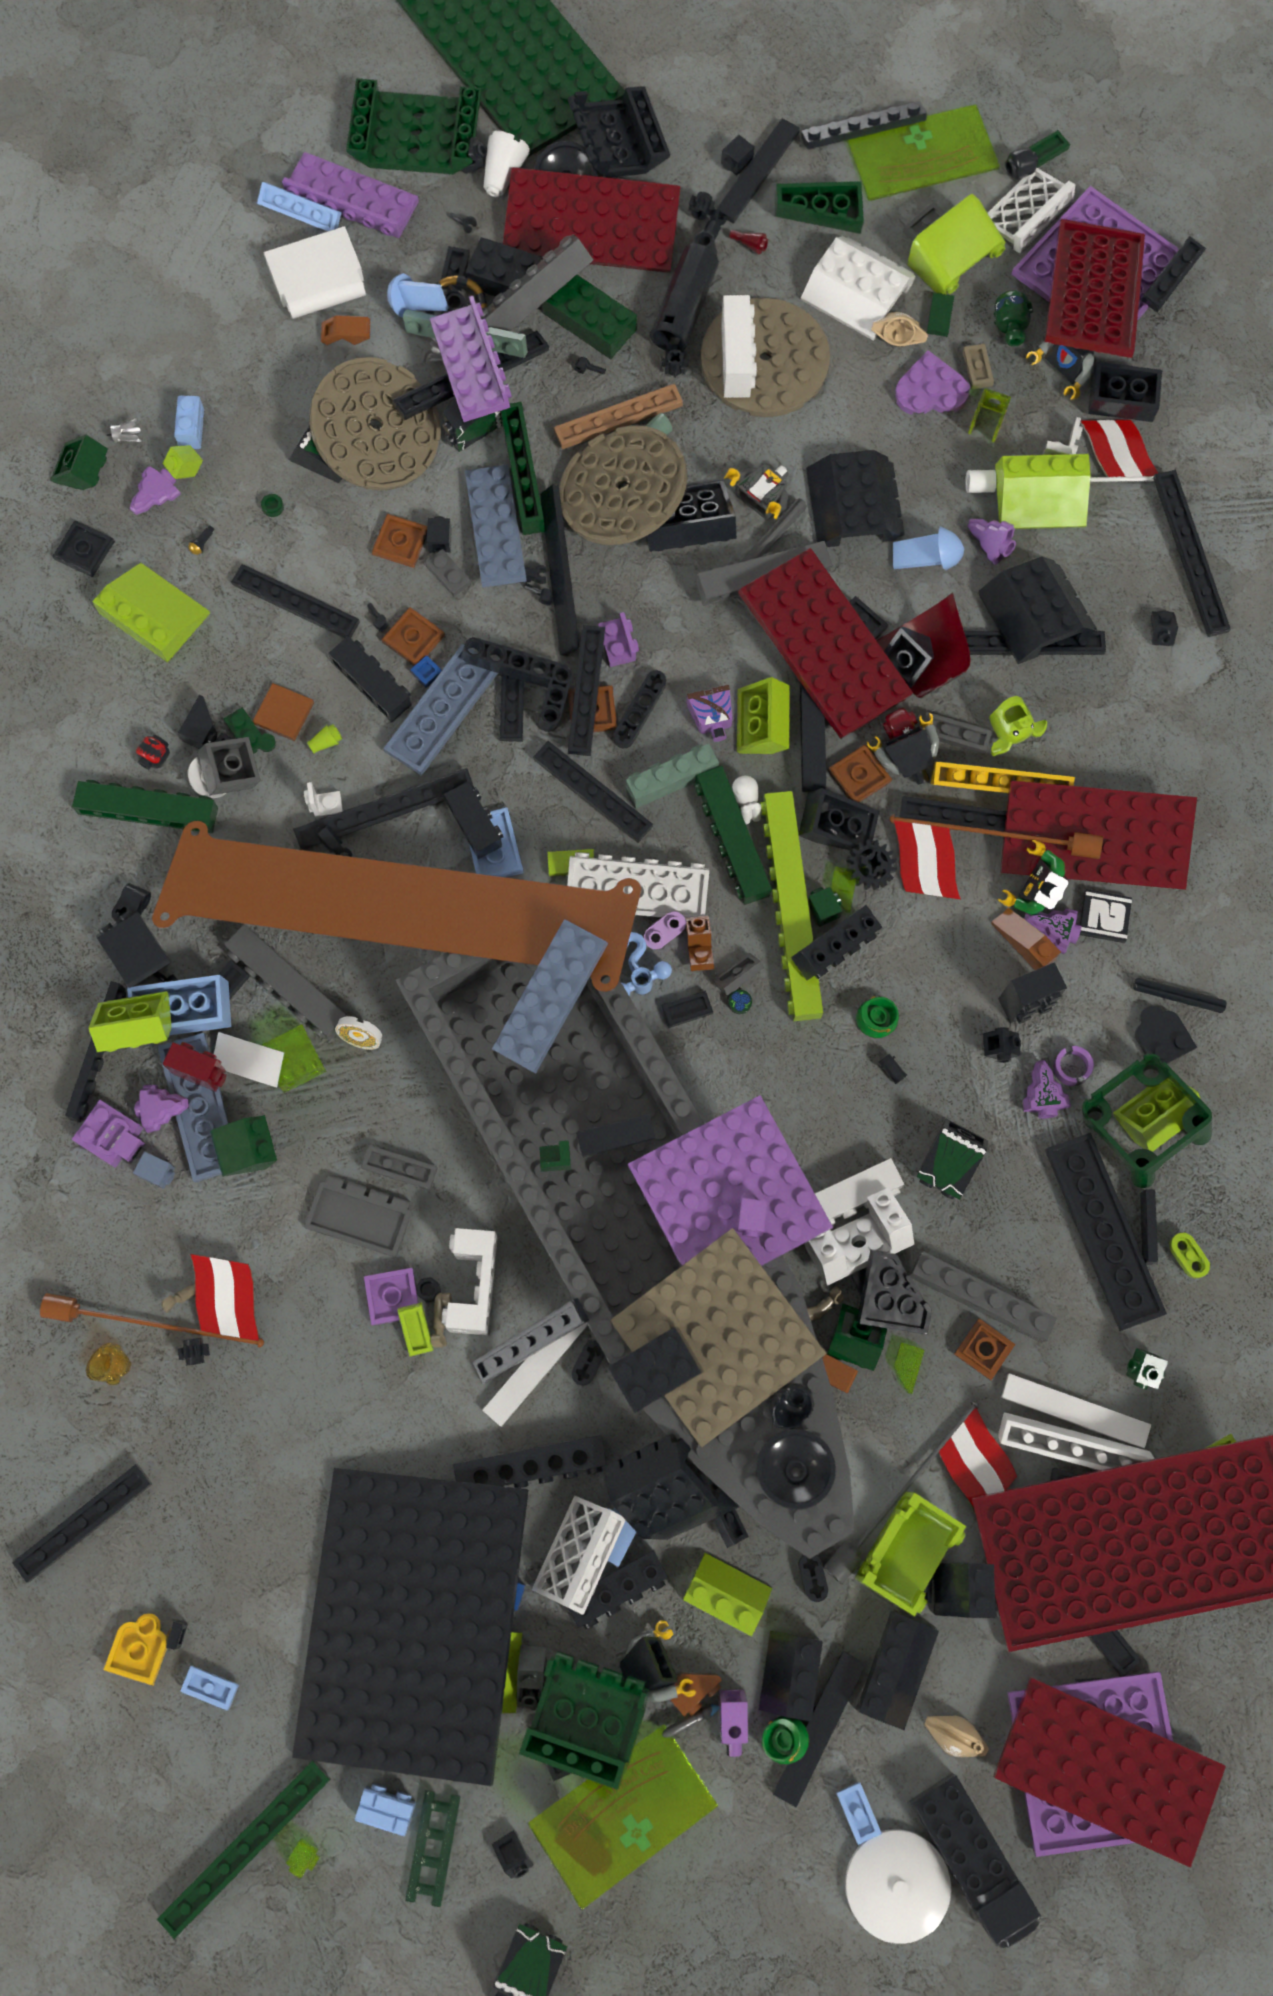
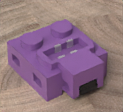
[72,1100,145,1168]

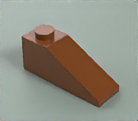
[991,908,1061,970]

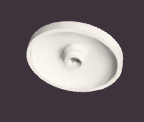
[845,1829,951,1944]

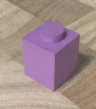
[737,1198,767,1238]

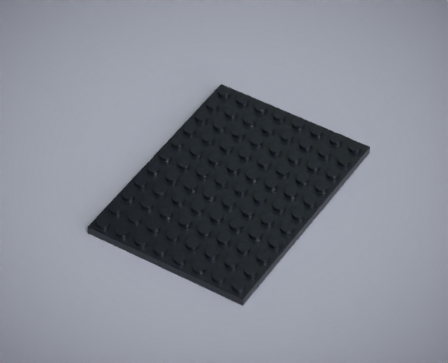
[292,1468,529,1786]

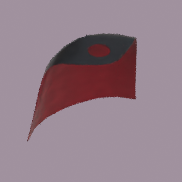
[876,592,971,698]

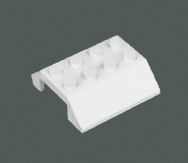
[801,236,915,341]

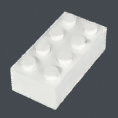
[721,295,757,398]

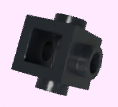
[983,1027,1021,1063]

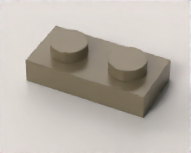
[963,344,994,389]

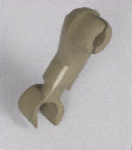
[161,1284,196,1313]
[807,1286,844,1321]
[431,1292,452,1348]

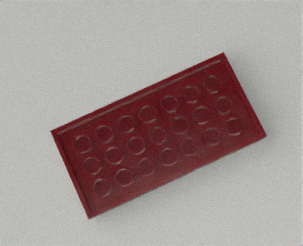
[503,167,681,273]
[1045,219,1145,358]
[738,548,913,739]
[1000,780,1197,890]
[993,1677,1226,1868]

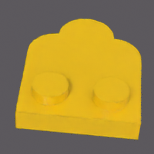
[103,1613,167,1686]

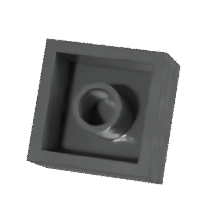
[197,737,261,796]

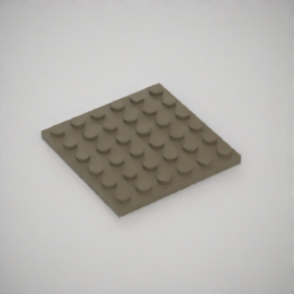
[610,1228,827,1447]

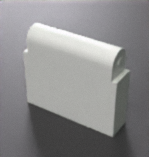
[264,226,366,319]

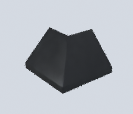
[884,627,934,689]

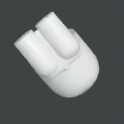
[732,775,761,824]

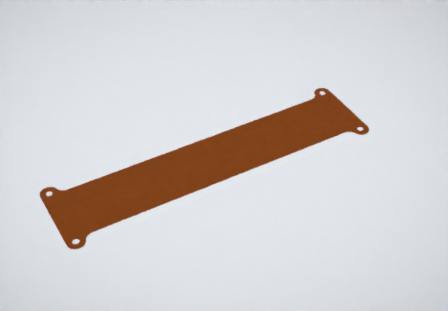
[152,821,641,992]

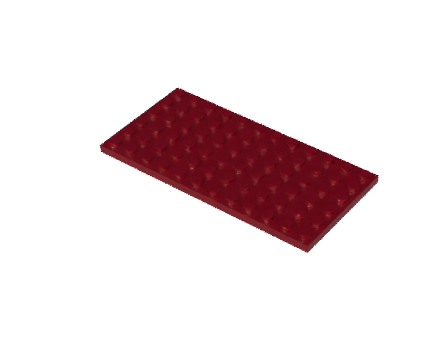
[972,1434,1273,1652]

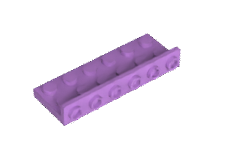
[282,152,419,238]
[429,296,512,422]

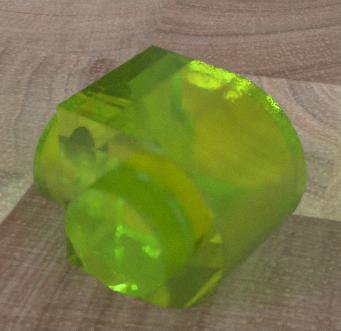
[286,1838,320,1878]

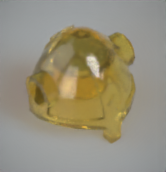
[86,1343,131,1385]

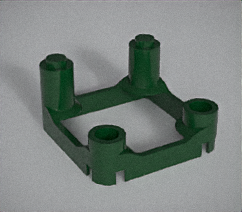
[1082,1054,1212,1188]

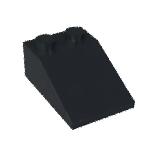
[798,788,879,854]

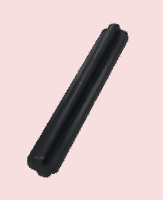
[1133,977,1227,1013]

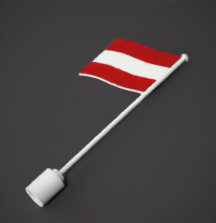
[965,420,1159,493]

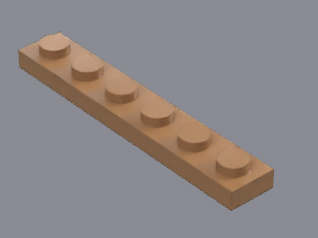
[554,384,683,449]

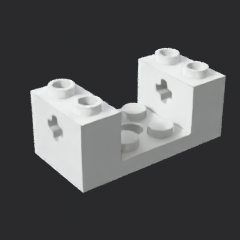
[805,1187,914,1285]
[442,1228,498,1335]

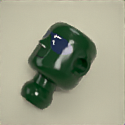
[994,290,1033,347]

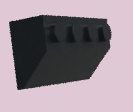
[856,1611,939,1730]

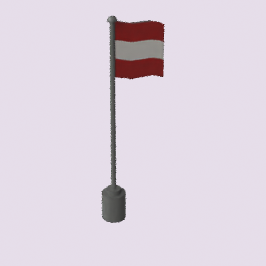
[823,1401,1017,1584]

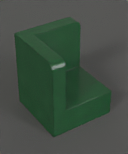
[539,1140,571,1172]

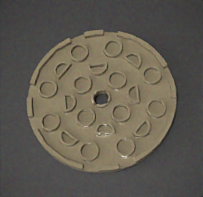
[701,298,830,417]
[309,357,441,490]
[559,426,688,545]

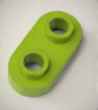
[1169,1233,1210,1279]

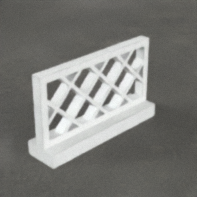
[988,168,1075,253]
[532,1496,626,1615]

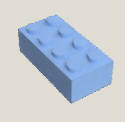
[127,975,231,1035]

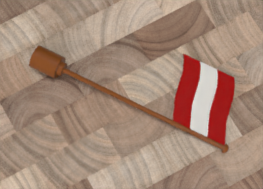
[890,814,1103,900]
[40,1254,264,1348]

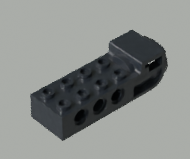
[909,1773,1042,1948]

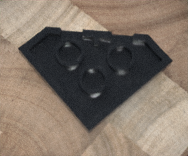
[856,1249,932,1335]

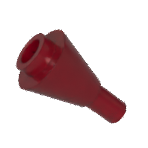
[729,230,768,255]

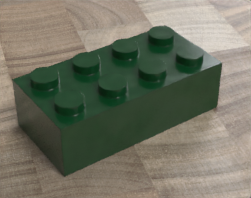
[543,275,637,359]

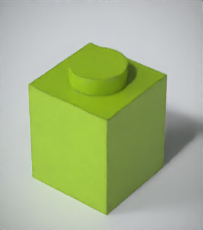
[162,445,203,479]

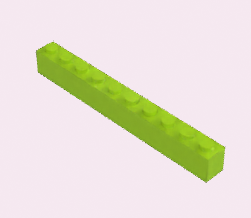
[760,791,823,1022]

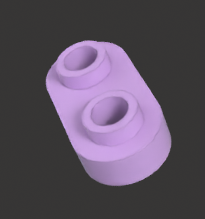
[644,911,686,949]

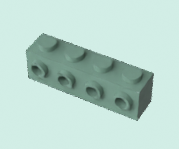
[626,744,719,809]

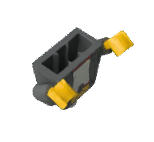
[724,465,789,520]

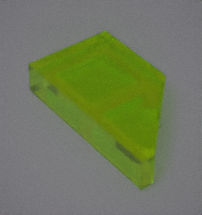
[831,867,856,913]
[893,1342,925,1394]

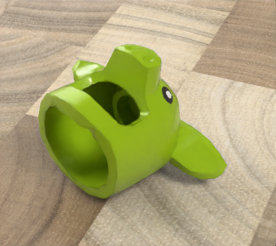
[989,696,1047,756]

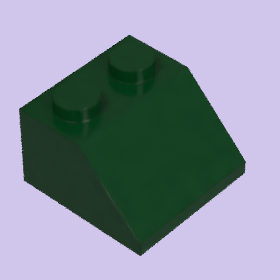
[50,435,108,491]
[210,1115,277,1177]
[827,1304,887,1371]

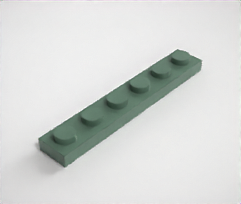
[403,309,528,358]

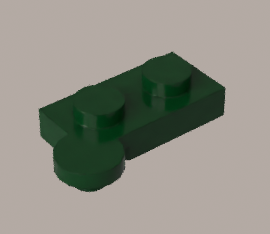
[223,707,276,754]

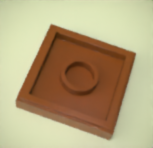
[372,514,427,568]
[381,607,445,666]
[253,683,314,741]
[568,685,617,732]
[828,744,892,803]

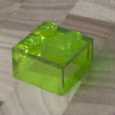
[261,1024,327,1093]

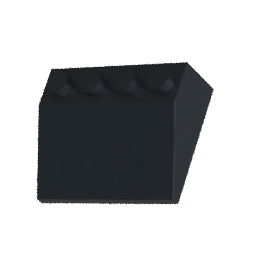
[645,480,737,552]

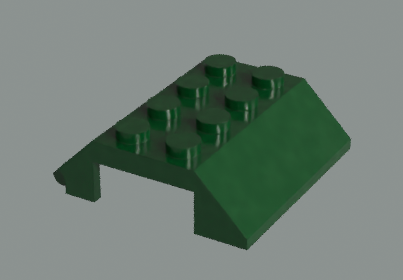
[519,1651,649,1790]

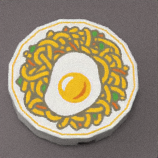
[335,1016,382,1050]

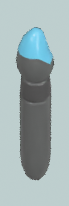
[662,1704,719,1738]

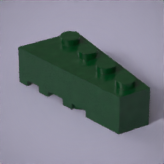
[774,181,864,234]

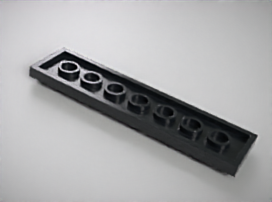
[1045,1133,1167,1331]

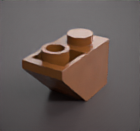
[670,1672,722,1716]

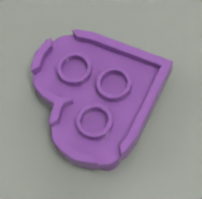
[895,350,970,415]

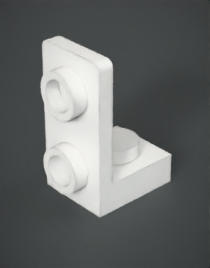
[1043,417,1083,455]
[304,782,343,820]

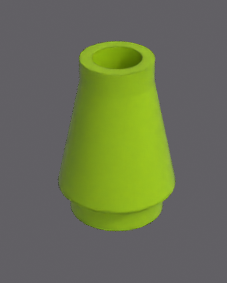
[307,724,343,754]

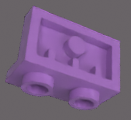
[598,612,639,667]

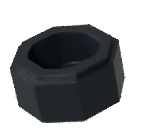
[416,1277,441,1303]

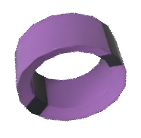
[1053,1046,1094,1086]

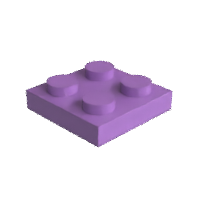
[364,1268,418,1326]

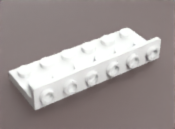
[567,852,709,920]

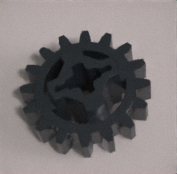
[846,840,897,891]

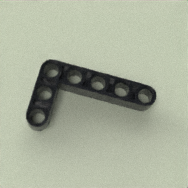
[462,637,572,732]

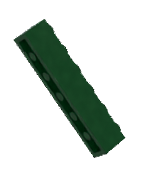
[501,402,545,535]
[693,766,772,905]
[72,780,218,834]

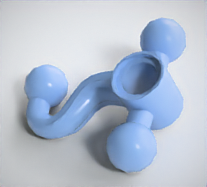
[621,932,672,996]

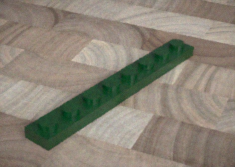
[156,1761,331,1939]

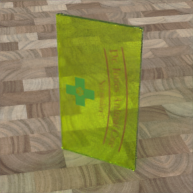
[846,104,1000,201]
[527,1724,718,1910]

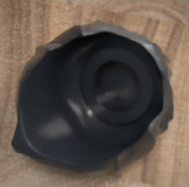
[770,1383,815,1429]

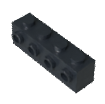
[791,905,882,980]
[568,1550,668,1630]

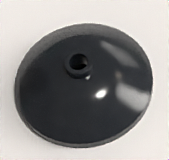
[534,141,597,177]
[757,1429,836,1510]

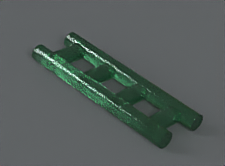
[405,1790,461,1907]

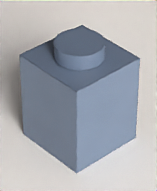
[133,1152,175,1189]

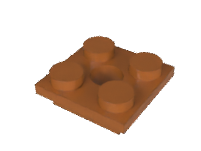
[954,1318,1016,1381]

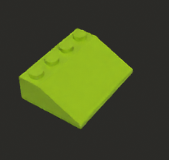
[995,454,1090,529]
[92,563,210,663]

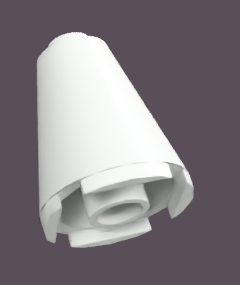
[484,131,529,197]

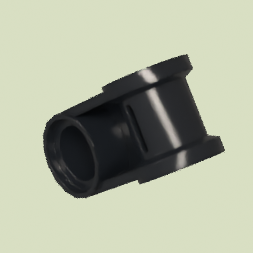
[112,883,151,923]

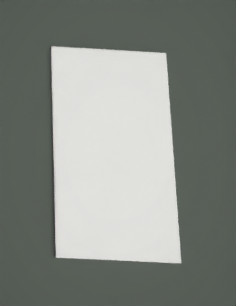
[214,1032,284,1088]

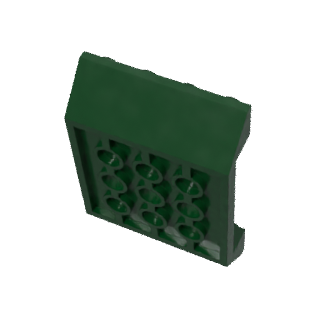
[346,78,482,175]

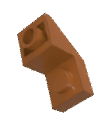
[321,315,370,345]
[686,916,714,971]
[822,1354,858,1394]

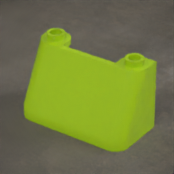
[907,194,1005,294]
[855,1492,966,1616]

